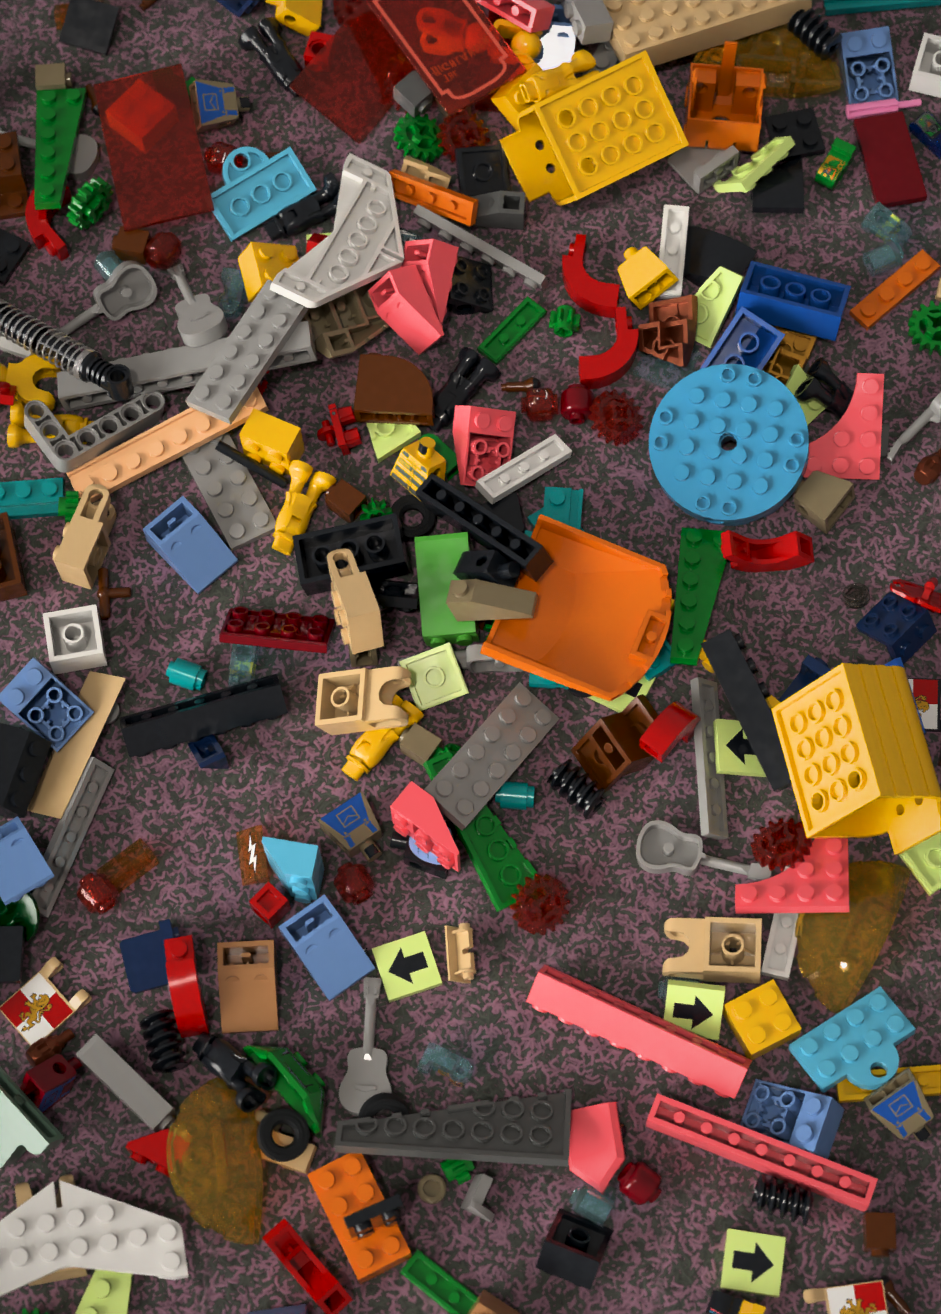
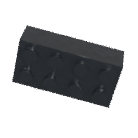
[292,513,411,596]

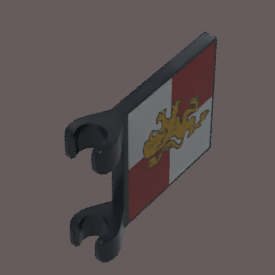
[908,678,941,732]

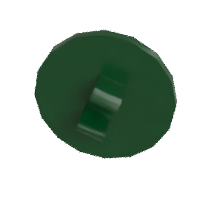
[0,892,40,943]

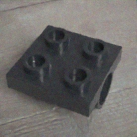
[447,256,493,315]

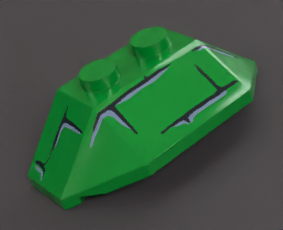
[243,1045,326,1139]

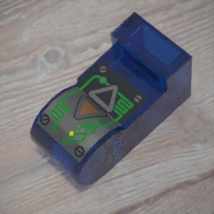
[909,112,941,160]

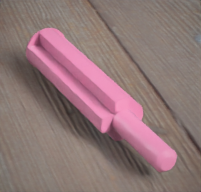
[845,98,922,120]

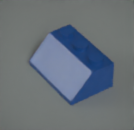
[699,306,785,370]

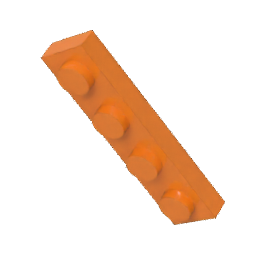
[389,169,479,226]
[849,249,941,331]

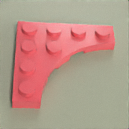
[803,373,884,480]
[735,838,849,914]

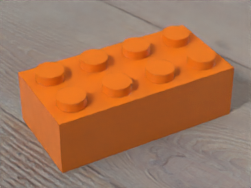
[307,1153,412,1285]

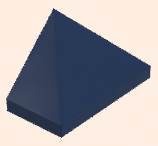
[188,734,229,769]

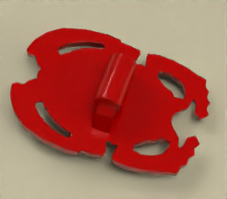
[890,577,941,613]

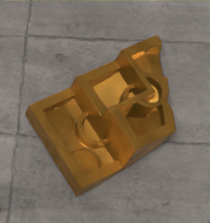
[762,325,818,385]

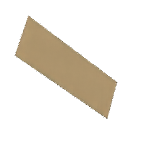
[27,671,126,819]

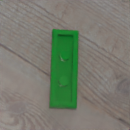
[477,296,547,366]
[400,1249,478,1314]

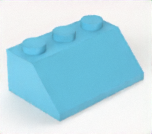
[262,836,325,903]

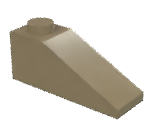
[446,579,538,621]

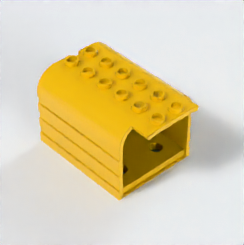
[499,50,689,206]
[771,663,941,855]

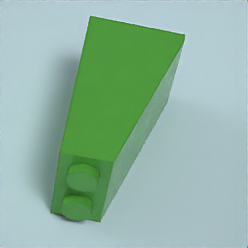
[414,532,480,648]

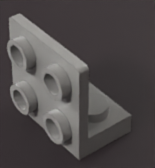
[668,140,739,195]

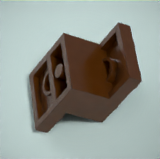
[0,131,29,220]
[571,694,659,792]

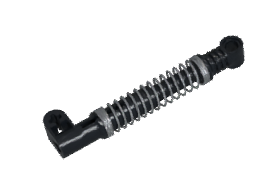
[0,298,134,401]

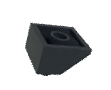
[535,1208,614,1290]

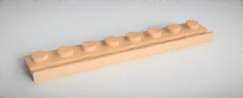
[66,387,269,503]

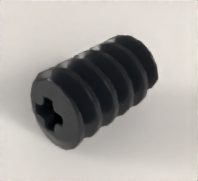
[787,9,842,61]
[547,759,607,819]
[140,1009,189,1073]
[750,1174,814,1226]

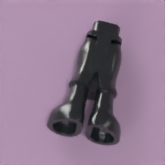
[238,17,310,98]
[263,172,340,242]
[425,347,502,433]
[794,357,884,423]
[192,1032,278,1113]

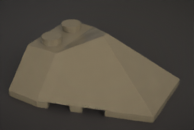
[292,262,389,359]

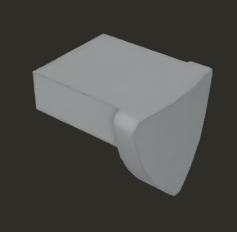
[460,1174,495,1223]

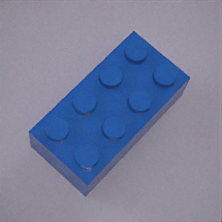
[735,261,851,341]

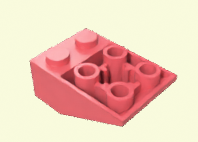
[401,238,459,323]
[368,264,445,355]
[452,405,516,487]
[390,781,461,872]

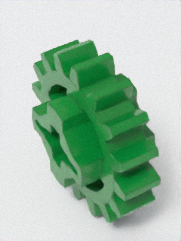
[393,113,447,163]
[67,177,114,230]
[908,301,941,356]

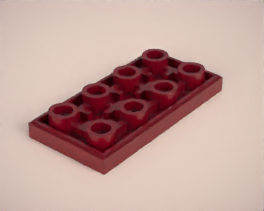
[853,111,927,209]
[219,606,335,654]

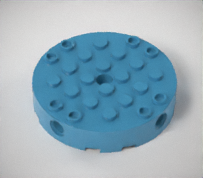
[649,364,809,526]

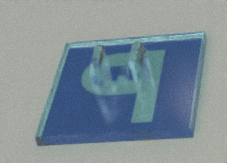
[632,349,701,390]

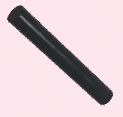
[215,440,288,489]

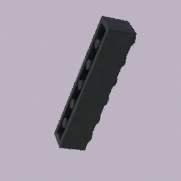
[415,473,554,582]
[701,629,792,793]
[119,674,288,757]

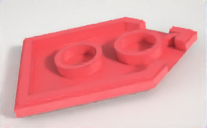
[569,1102,626,1194]

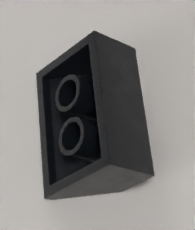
[0,723,52,819]

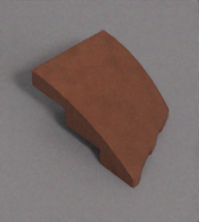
[638,295,698,367]

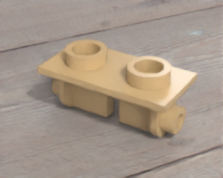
[445,923,476,984]

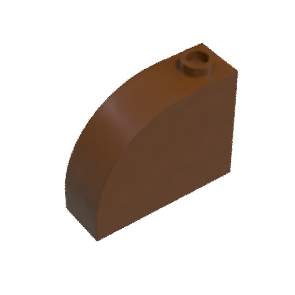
[353,353,435,426]

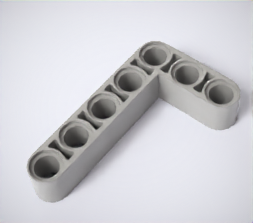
[24,390,165,473]

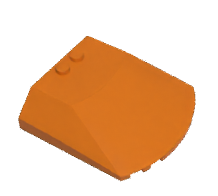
[480,514,672,701]

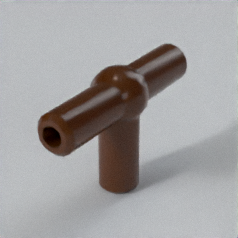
[97,568,131,620]

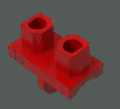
[317,403,362,456]

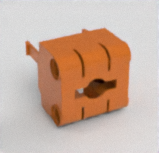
[683,41,767,152]

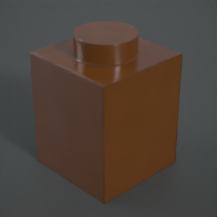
[112,226,153,265]
[325,478,367,523]
[863,1212,896,1258]

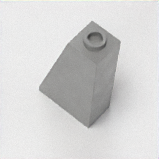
[76,1034,177,1132]

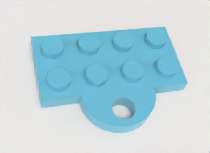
[205,147,317,242]
[788,986,916,1093]

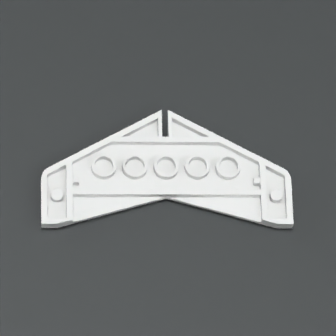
[270,153,404,308]
[0,1180,189,1297]

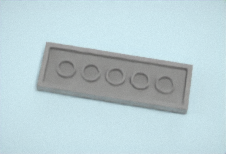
[185,279,309,424]
[181,432,276,552]
[424,682,560,831]

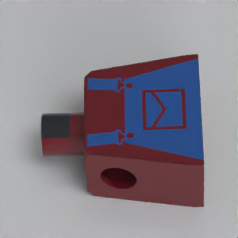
[20,1054,83,1113]

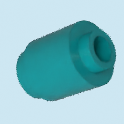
[166,658,208,691]
[495,781,535,810]

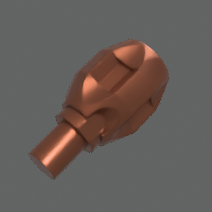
[914,448,941,485]
[25,1028,75,1067]

